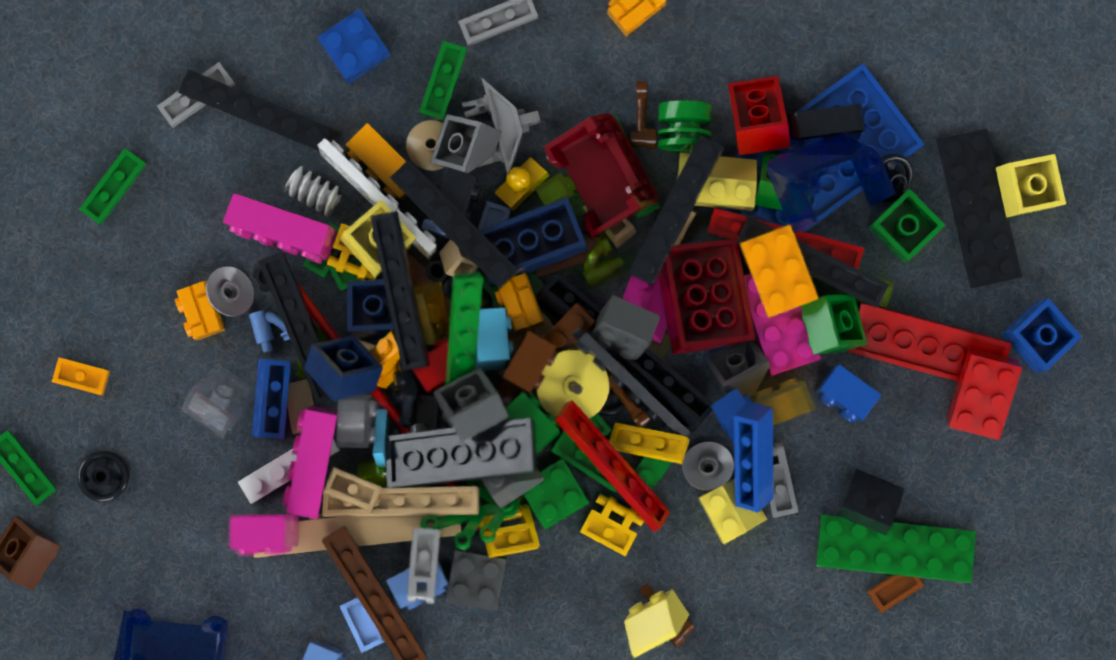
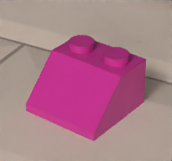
[622,276,667,344]

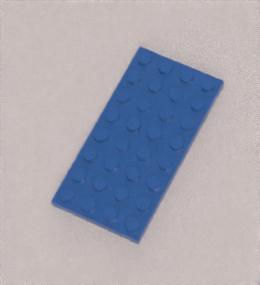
[717,63,924,232]

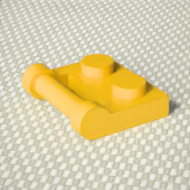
[479,504,540,558]

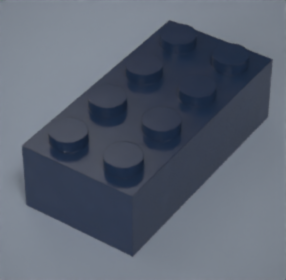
[479,197,587,287]

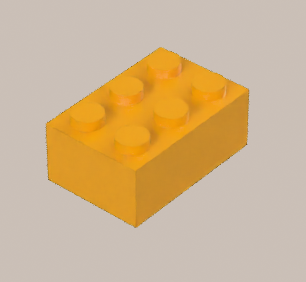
[739,225,818,317]

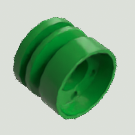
[658,100,712,154]

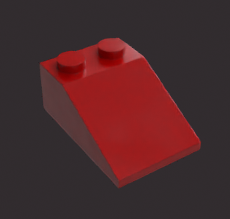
[728,76,790,155]

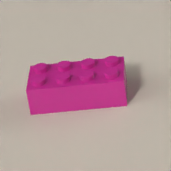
[223,193,338,264]
[744,274,821,377]
[282,405,338,519]
[230,515,298,555]

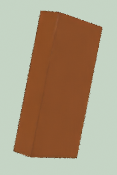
[867,575,925,614]

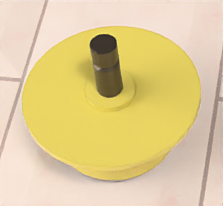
[537,350,609,419]

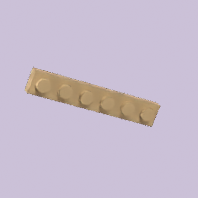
[322,486,479,517]

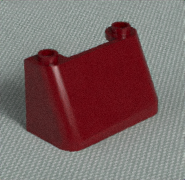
[543,113,658,237]

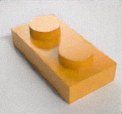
[52,357,110,396]

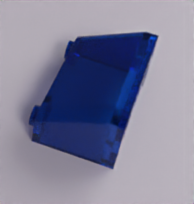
[114,609,229,660]

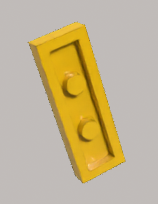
[609,423,690,464]

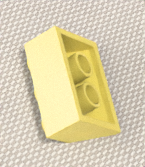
[677,152,757,211]

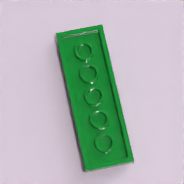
[816,515,976,583]

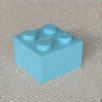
[475,308,513,371]

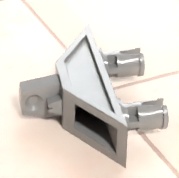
[462,77,541,174]

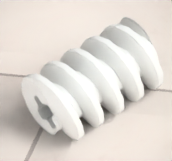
[284,166,341,217]

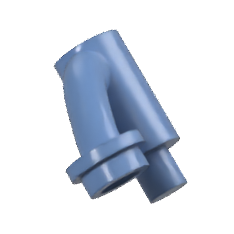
[249,310,291,353]

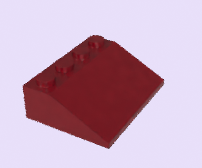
[658,238,755,354]

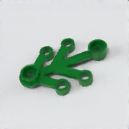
[420,479,519,550]

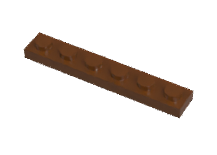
[494,302,597,408]
[322,526,427,660]

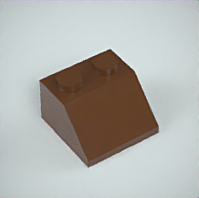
[502,329,558,393]
[0,516,60,591]

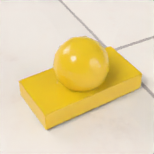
[494,157,550,211]

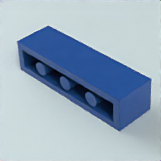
[734,402,773,513]

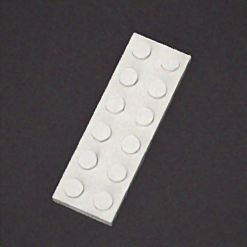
[318,138,437,260]

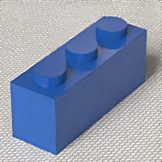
[252,359,291,439]

